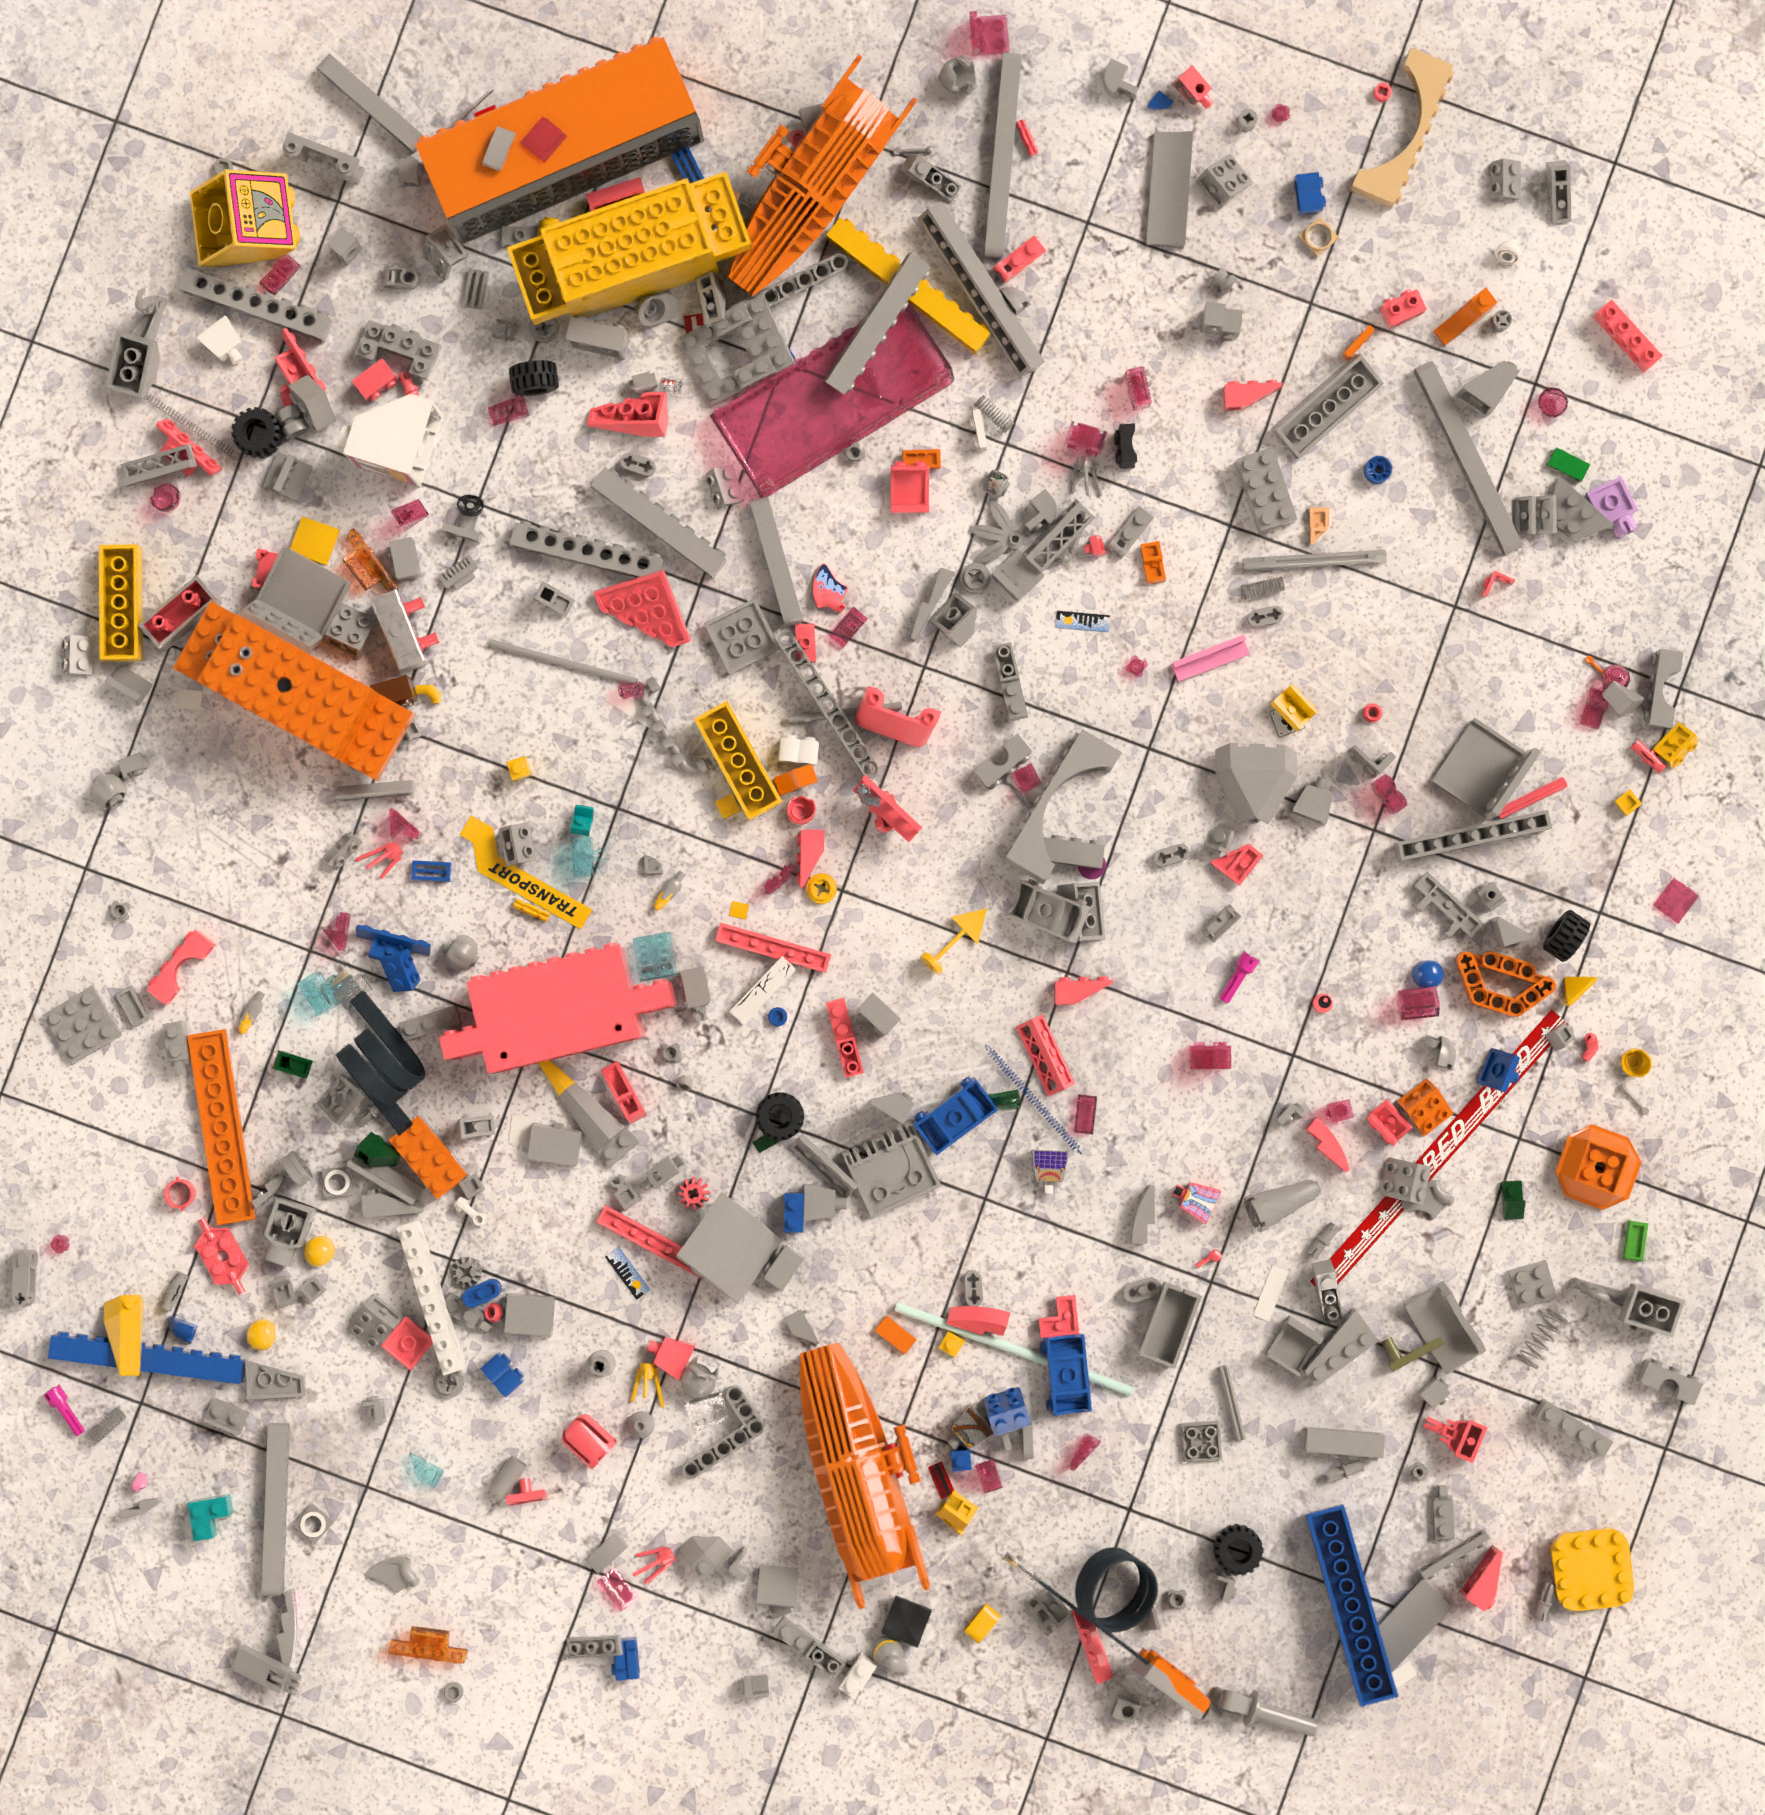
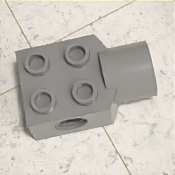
[264,1197,317,1267]

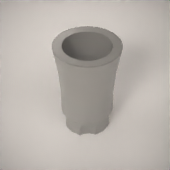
[589,1350,616,1377]

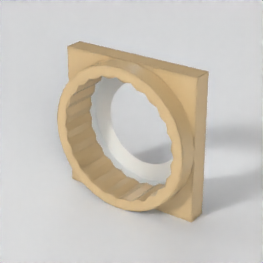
[1298,217,1339,257]

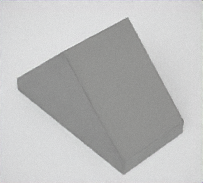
[1602,681,1645,715]

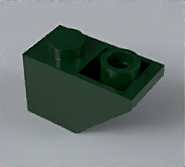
[354,1131,401,1167]

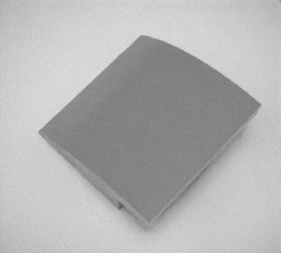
[676,1192,782,1304]

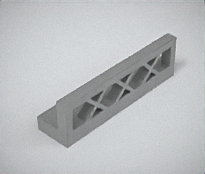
[119,444,197,487]
[1023,499,1095,573]
[346,1156,425,1205]

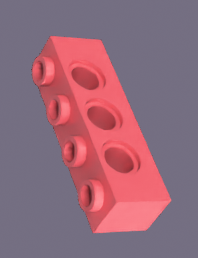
[1593,299,1663,373]

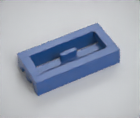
[671,146,704,184]
[411,860,452,882]

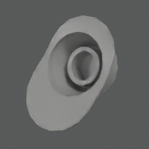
[635,294,679,326]

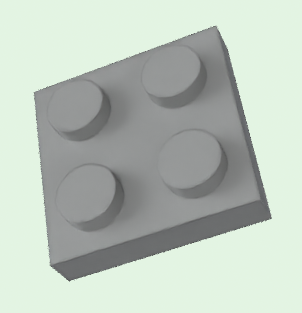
[1508,1260,1557,1308]

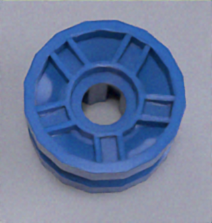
[1364,456,1392,485]

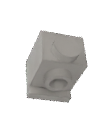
[117,753,150,780]
[1475,881,1507,912]

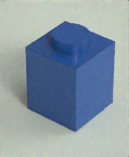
[950,1448,972,1472]

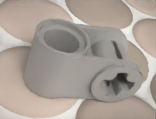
[382,266,420,289]

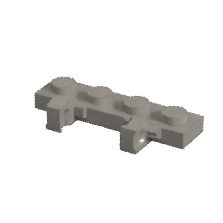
[1413,872,1484,938]

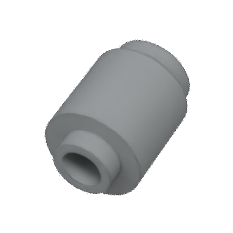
[629,372,658,394]

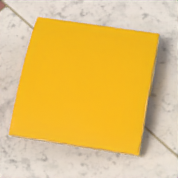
[290,517,340,566]

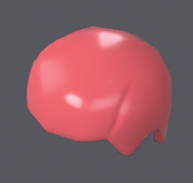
[786,796,816,825]

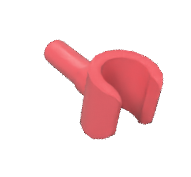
[1196,1249,1222,1268]

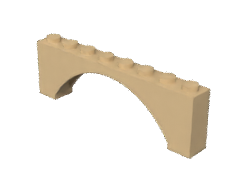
[1350,48,1454,208]

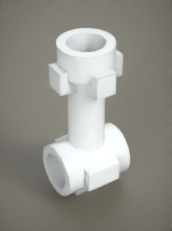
[454,1197,487,1226]

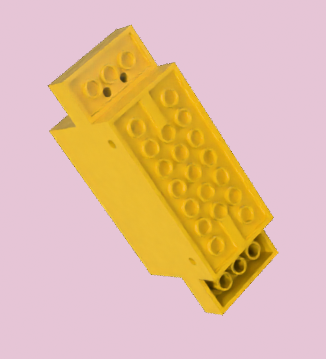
[507,171,753,325]

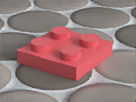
[381,1316,433,1371]

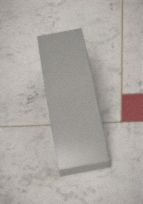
[1131,1185,1155,1244]

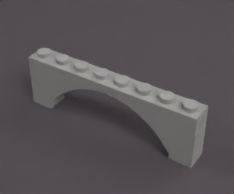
[1003,729,1122,884]

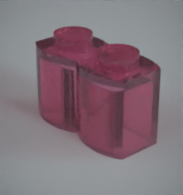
[1371,774,1407,815]

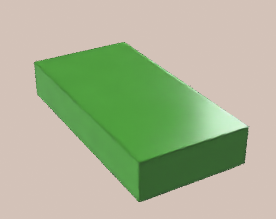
[1623,1220,1648,1262]

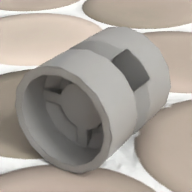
[275,404,309,439]

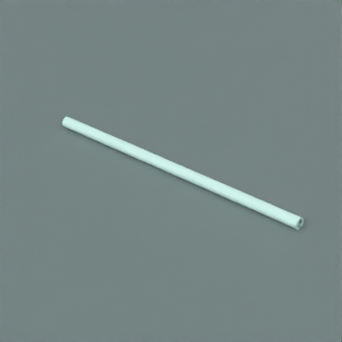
[894,1302,1134,1396]

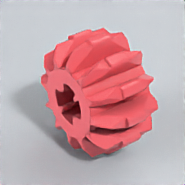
[677,1177,710,1210]

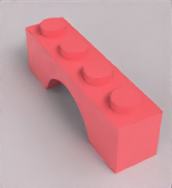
[147,930,216,1005]

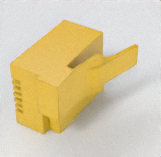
[935,1490,978,1536]

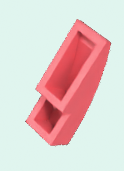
[601,1061,647,1124]
[1305,1117,1350,1172]
[946,1306,1010,1336]

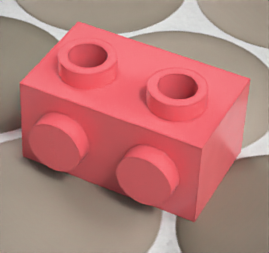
[1380,289,1427,329]

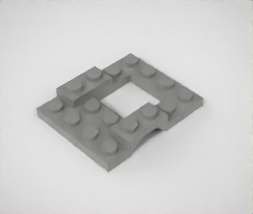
[679,294,795,407]

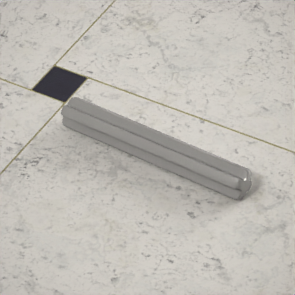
[1218,1365,1246,1441]

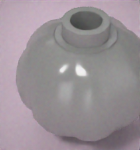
[90,774,127,809]
[443,935,479,971]

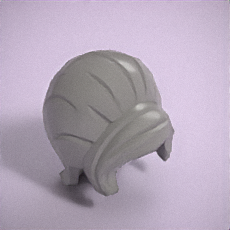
[681,1357,719,1399]

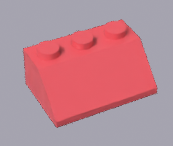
[586,177,645,211]

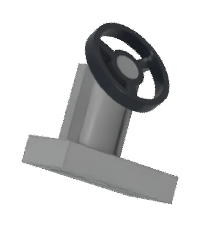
[441,495,484,543]

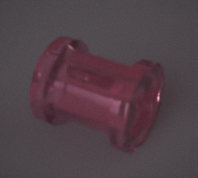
[618,681,644,699]

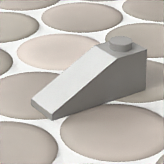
[1546,160,1572,224]
[696,271,726,328]
[361,1189,424,1218]

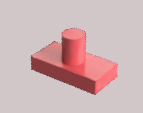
[506,1478,548,1506]

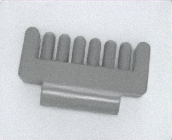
[438,555,478,590]

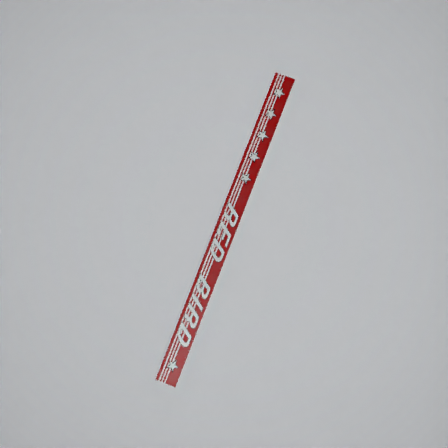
[1310,1009,1569,1287]

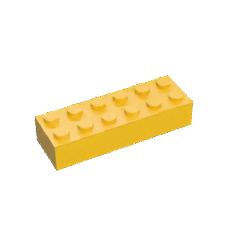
[99,544,143,662]
[694,701,783,821]

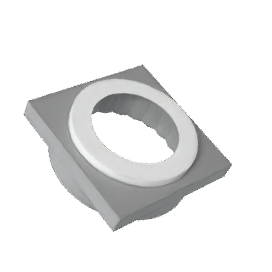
[322,1167,353,1198]
[293,1503,334,1545]

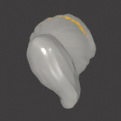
[872,1636,908,1674]

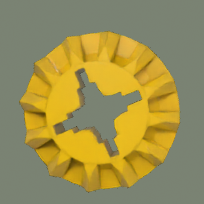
[806,873,837,904]

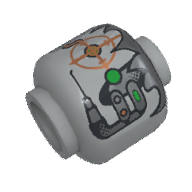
[981,469,1010,498]

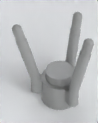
[1071,456,1102,496]

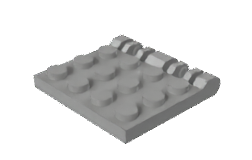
[841,1120,941,1218]

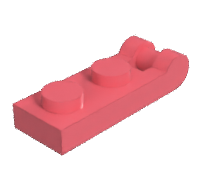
[993,236,1046,284]

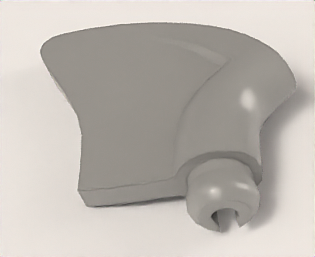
[1401,1180,1455,1217]
[367,1556,420,1594]

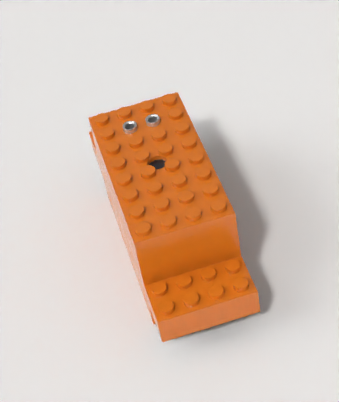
[173,601,416,781]

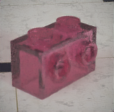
[1397,986,1440,1020]

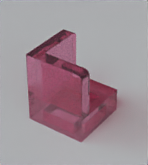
[1014,763,1041,793]

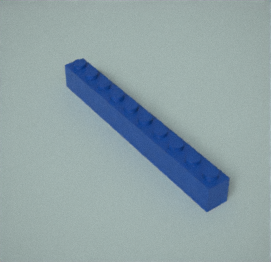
[48,1331,246,1384]

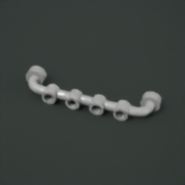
[640,676,710,774]

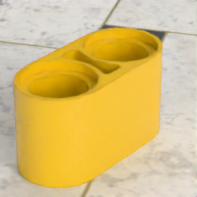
[963,1603,1001,1644]

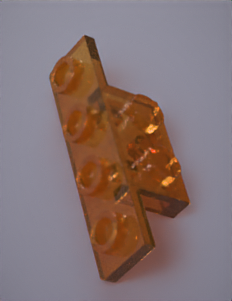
[343,528,399,592]
[388,1626,468,1664]

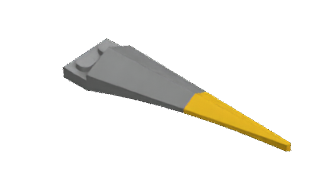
[538,1060,639,1168]

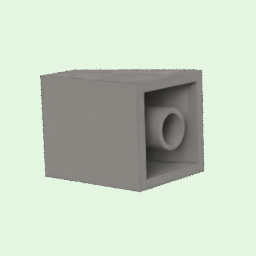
[1456,361,1520,416]

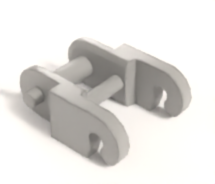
[492,318,519,342]

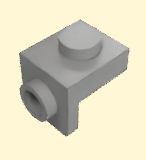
[269,1276,297,1309]
[1215,1571,1237,1603]

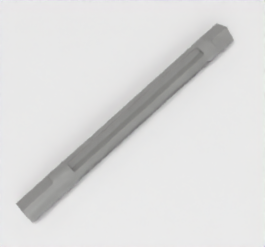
[1242,550,1387,571]

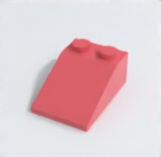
[1459,1545,1503,1612]

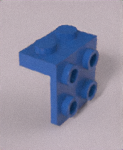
[983,1387,1031,1436]

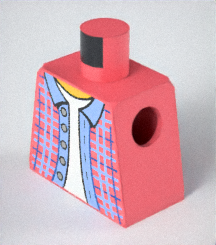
[1172,1182,1222,1224]

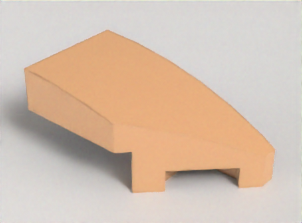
[1309,507,1329,544]

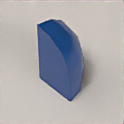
[168,1315,198,1344]

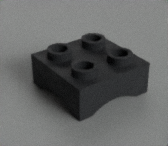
[1114,423,1137,469]
[882,1595,932,1648]

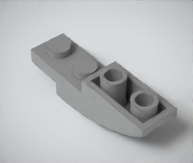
[993,642,1028,722]
[772,1616,846,1679]

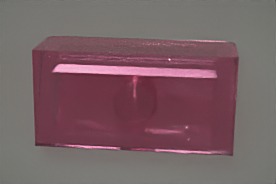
[597,1567,638,1611]

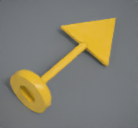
[920,908,987,975]

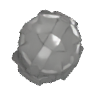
[939,54,976,95]

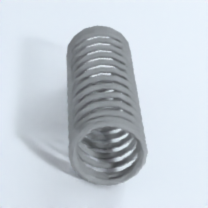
[974,395,1014,433]
[1241,576,1285,599]
[85,1407,126,1447]

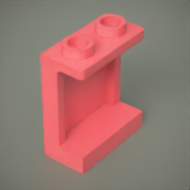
[891,461,929,513]

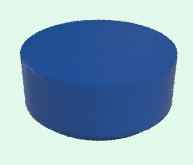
[768,1007,788,1026]

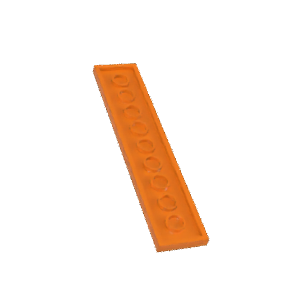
[187,1029,256,1225]

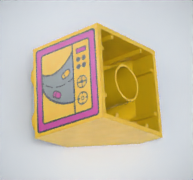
[189,170,300,267]

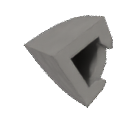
[999,287,1031,315]
[1435,1036,1456,1069]

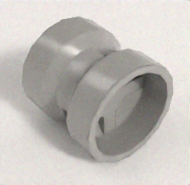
[1211,267,1237,294]

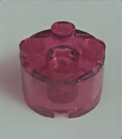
[1065,421,1108,457]

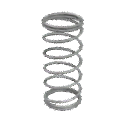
[1516,1308,1568,1369]

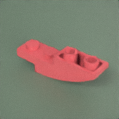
[826,997,864,1078]

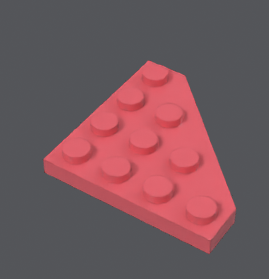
[593,569,691,647]

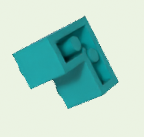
[188,1494,233,1542]

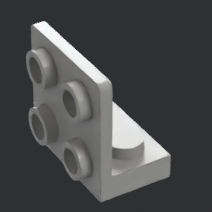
[1196,154,1253,210]
[422,224,468,281]
[991,550,1044,603]
[325,604,376,659]
[1348,745,1396,777]
[347,1294,404,1352]

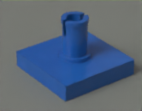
[1477,1048,1520,1093]

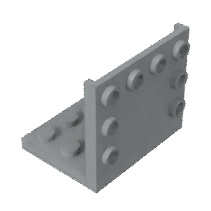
[239,545,352,653]
[1431,718,1542,820]

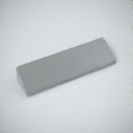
[335,780,414,801]

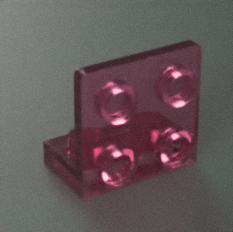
[969,11,1010,56]

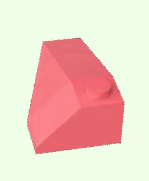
[587,392,669,437]

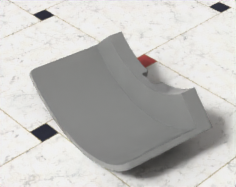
[1404,1281,1486,1374]

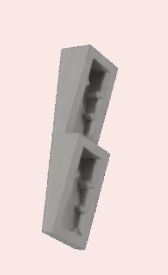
[910,567,955,642]

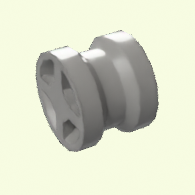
[1238,109,1258,131]
[1491,310,1512,332]

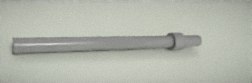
[787,702,902,724]

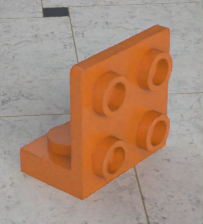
[1396,1078,1453,1136]

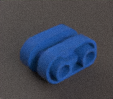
[463,1278,502,1308]

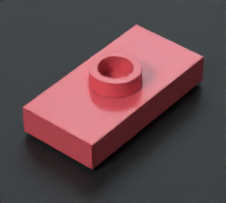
[795,624,816,663]

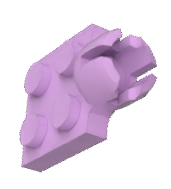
[1586,476,1638,538]

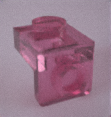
[1324,1099,1354,1123]

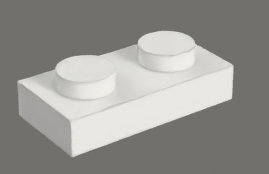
[969,409,988,451]

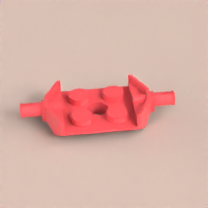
[194,1217,249,1295]

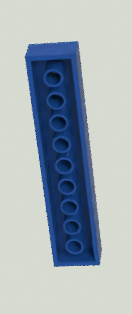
[1305,1504,1399,1707]

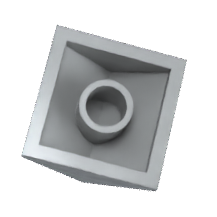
[1490,917,1532,947]

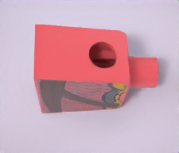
[1172,65,1215,109]

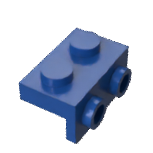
[380,949,420,992]

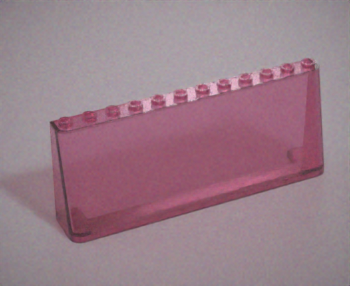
[709,300,955,498]

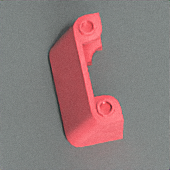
[855,686,941,747]

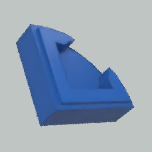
[1147,90,1174,110]

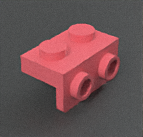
[1367,1099,1413,1146]

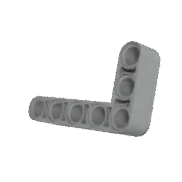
[682,1385,765,1479]

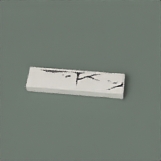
[729,956,796,1024]

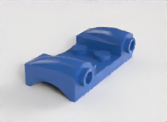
[912,1076,998,1156]
[1040,1333,1092,1416]

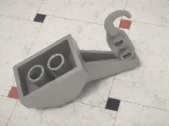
[106,288,167,398]
[1571,1277,1685,1337]

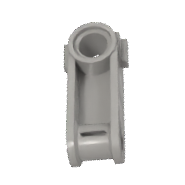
[11,1249,38,1307]

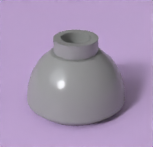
[628,1411,655,1438]

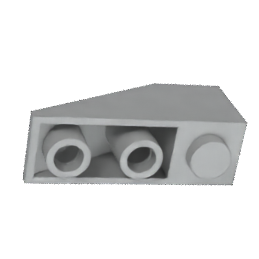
[900,155,962,202]
[1311,1259,1343,1324]

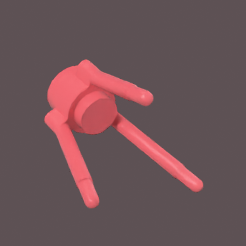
[355,841,403,879]
[632,1546,676,1584]

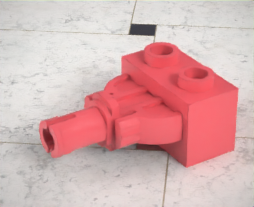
[1423,1416,1488,1463]

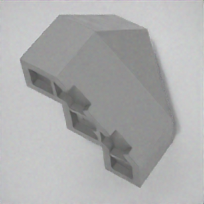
[1215,743,1297,824]

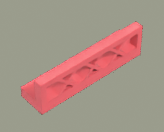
[852,775,922,843]
[1016,1014,1075,1096]

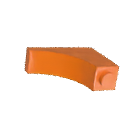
[1433,288,1498,346]

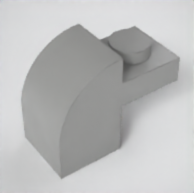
[1103,58,1139,100]
[1025,489,1057,533]
[533,581,575,617]

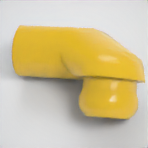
[415,685,441,704]

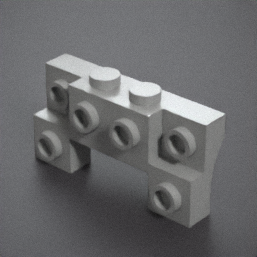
[355,320,442,381]

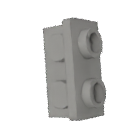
[202,1397,250,1437]

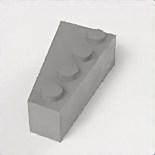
[1303,1308,1379,1387]

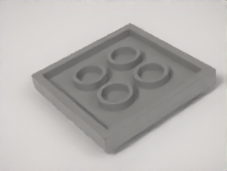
[704,598,781,675]
[42,986,122,1065]

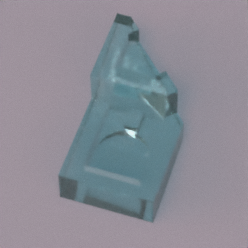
[409,1452,444,1488]

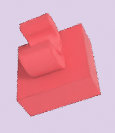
[1083,535,1107,556]

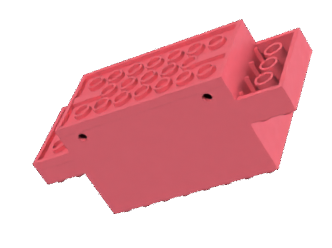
[439,943,678,1074]

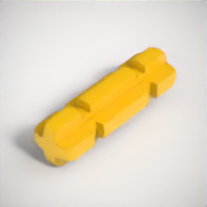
[513,899,550,922]

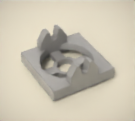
[316,1074,365,1126]

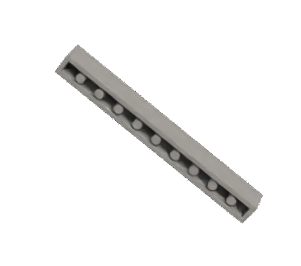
[918,203,1045,377]

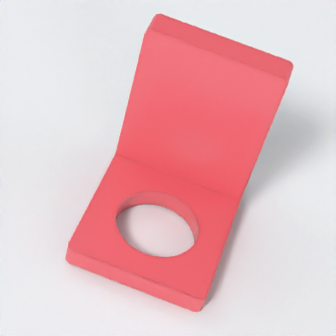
[1481,571,1515,598]

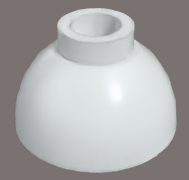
[1495,239,1522,265]

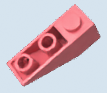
[1223,380,1282,411]
[797,830,824,888]
[1054,976,1113,1005]

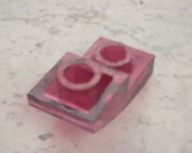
[260,254,300,295]
[764,863,797,896]

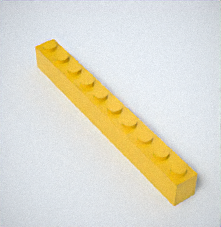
[826,217,991,355]

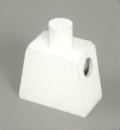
[197,315,243,365]

